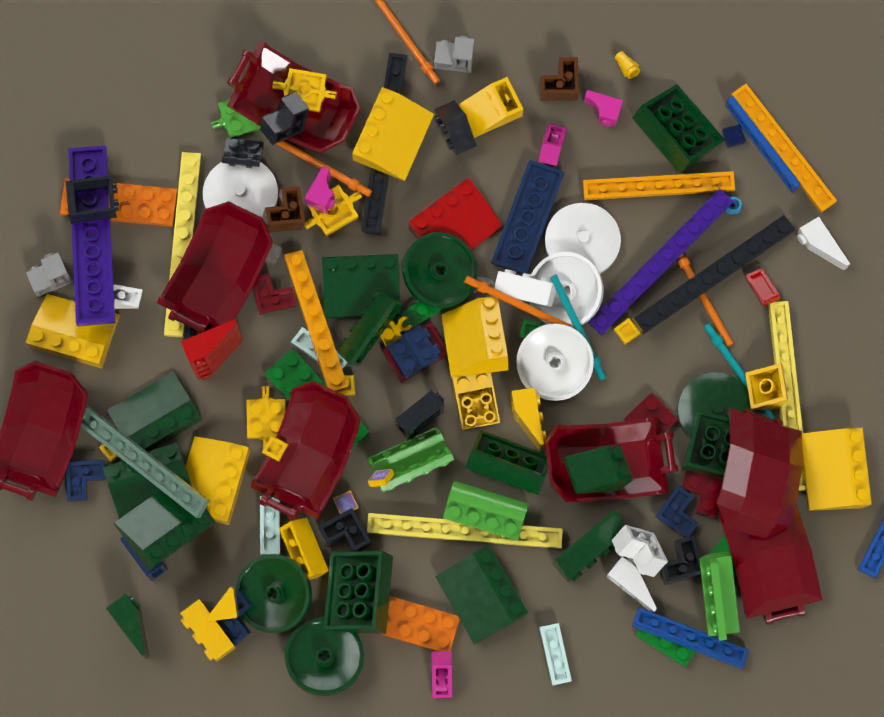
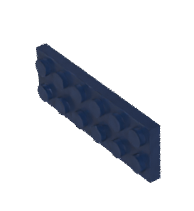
[491,159,565,275]

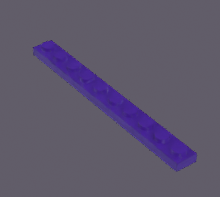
[588,189,734,336]

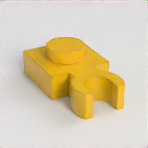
[380,317,413,347]

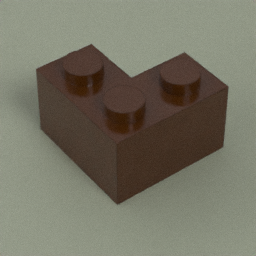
[540,57,579,101]
[262,186,305,233]

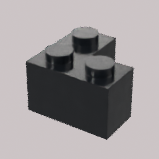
[260,92,309,145]
[434,100,477,155]
[318,508,372,552]
[661,535,701,585]

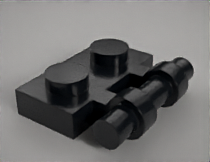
[222,138,264,168]

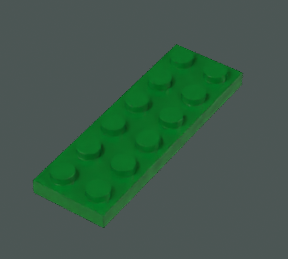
[264,348,370,448]

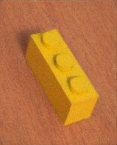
[279,517,329,580]
[180,599,236,662]

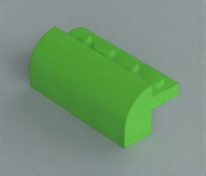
[367,427,454,492]
[443,481,529,541]
[699,551,740,641]

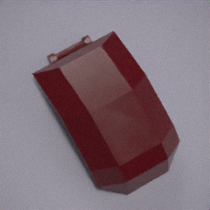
[227,41,361,153]
[157,201,273,334]
[0,361,88,501]
[250,381,361,520]
[716,408,803,539]
[545,417,679,503]
[718,503,823,625]

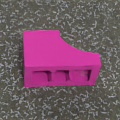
[584,90,623,127]
[538,124,567,166]
[305,166,336,214]
[432,651,452,698]

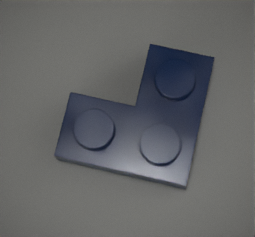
[66,460,106,502]
[655,485,699,538]
[216,590,253,646]

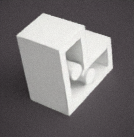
[612,525,668,577]

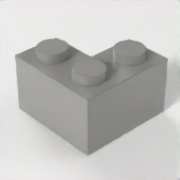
[434,36,474,73]
[26,252,73,297]

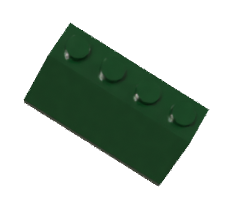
[338,290,403,366]
[466,430,548,495]
[553,510,625,582]

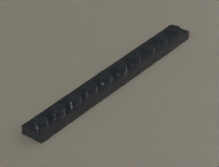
[361,53,408,235]
[632,215,795,335]

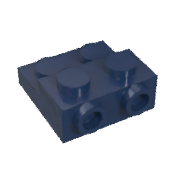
[387,325,441,380]

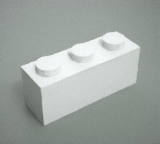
[494,269,556,308]

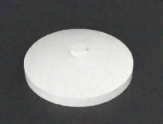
[203,162,279,218]
[545,203,621,274]
[530,252,604,328]
[516,323,594,401]

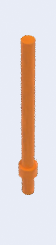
[374,0,441,85]
[276,140,372,197]
[677,254,734,347]
[464,275,571,327]

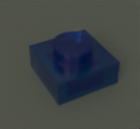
[722,124,746,148]

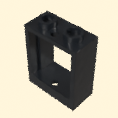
[65,175,120,224]
[396,390,444,440]

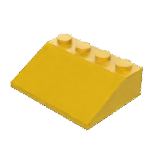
[352,87,434,181]
[26,294,120,369]
[442,296,508,377]
[802,428,872,511]
[186,436,250,525]

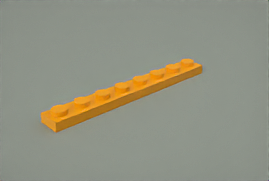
[731,84,837,213]
[583,171,735,200]
[284,250,348,392]

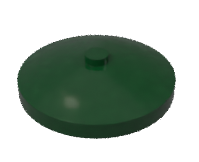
[402,232,477,309]
[677,372,755,438]
[236,554,312,633]
[285,617,364,696]

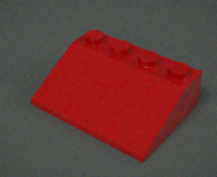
[408,177,503,250]
[181,319,243,380]

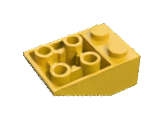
[458,77,523,138]
[451,373,500,430]
[510,388,547,452]

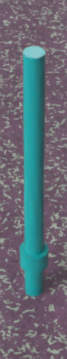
[550,274,606,380]
[704,323,775,419]

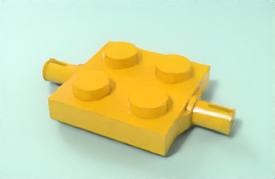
[273,68,337,112]
[304,185,362,236]
[246,386,285,449]

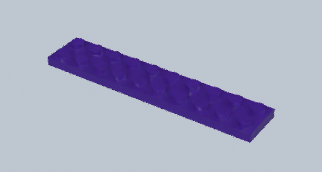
[68,146,116,326]

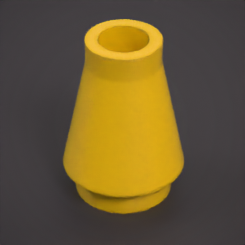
[615,51,640,79]

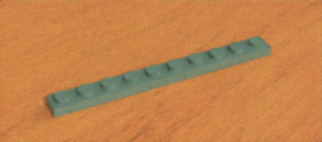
[81,405,210,518]

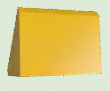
[745,363,788,410]
[206,586,239,621]

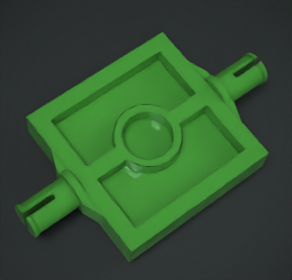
[211,99,260,138]

